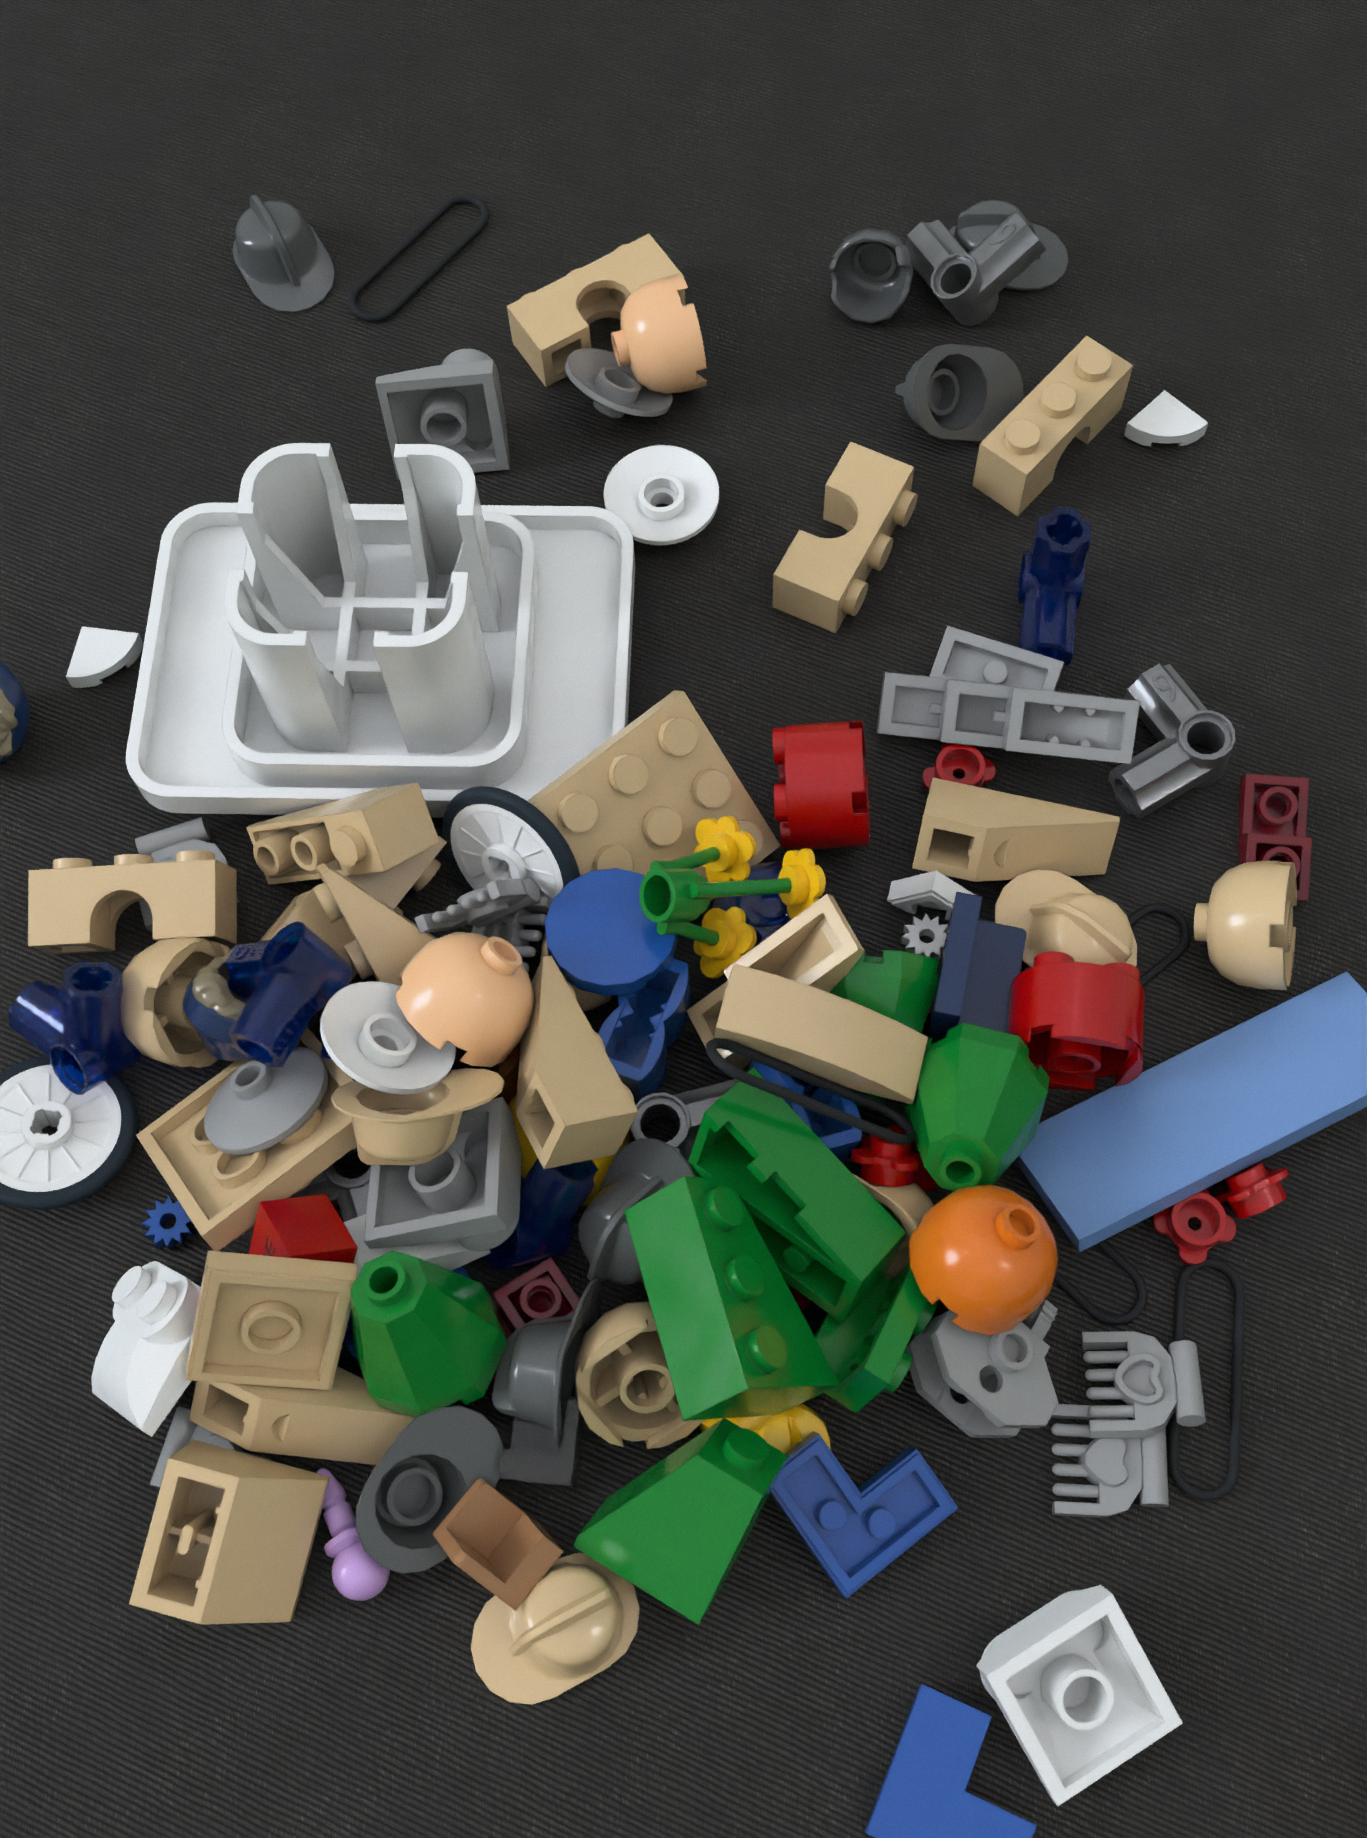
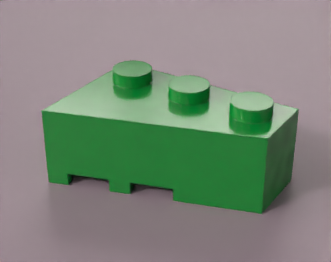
[688,1067,906,1324]
[624,1176,840,1421]

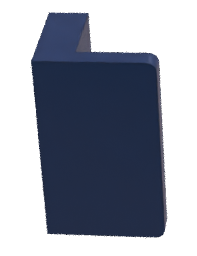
[927,892,1026,1039]

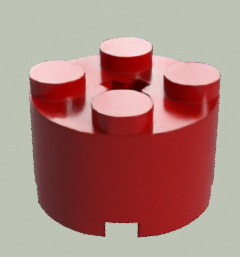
[772,720,870,851]
[1007,951,1145,1091]

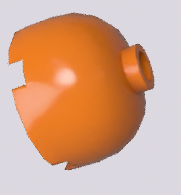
[909,1184,1058,1335]

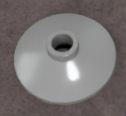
[565,348,673,418]
[204,1046,328,1155]

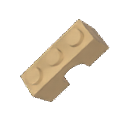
[507,233,685,387]
[972,336,1133,516]
[772,441,918,634]
[28,850,237,954]

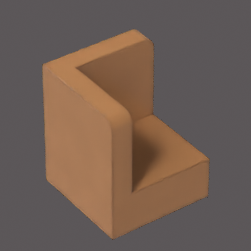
[432,1478,564,1611]

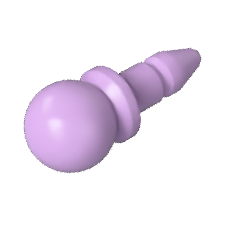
[316,1468,390,1601]

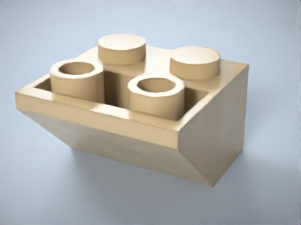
[129,1440,331,1624]

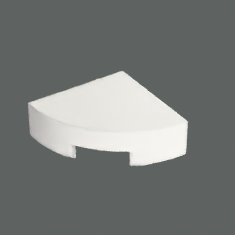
[1124,390,1208,447]
[66,626,144,688]
[887,870,975,920]

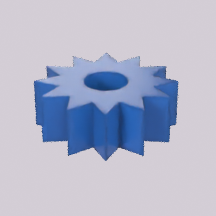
[142,1195,195,1251]

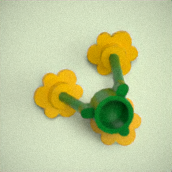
[639,815,826,979]

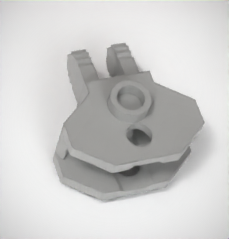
[905,1300,1059,1438]

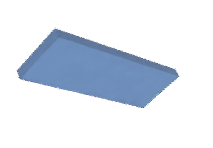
[1015,971,1367,1253]

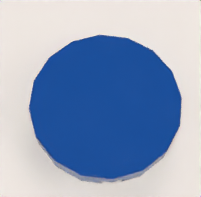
[545,868,678,996]

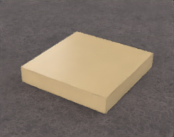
[185,1251,357,1390]

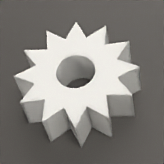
[900,913,948,962]

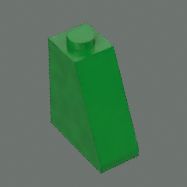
[573,1418,788,1625]

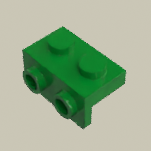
[814,1262,939,1413]

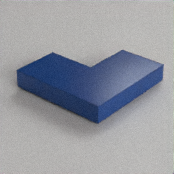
[770,1431,958,1599]
[864,1684,1037,1838]

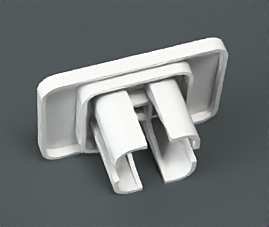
[126,443,635,818]

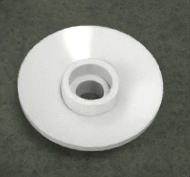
[604,445,719,545]
[320,981,456,1095]

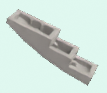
[876,671,1140,764]

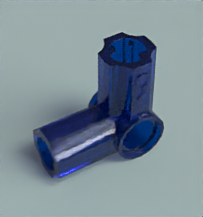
[1018,506,1091,665]
[225,921,352,1067]
[8,960,140,1095]
[485,1158,598,1270]

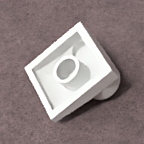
[91,1261,201,1437]
[976,1585,1183,1806]

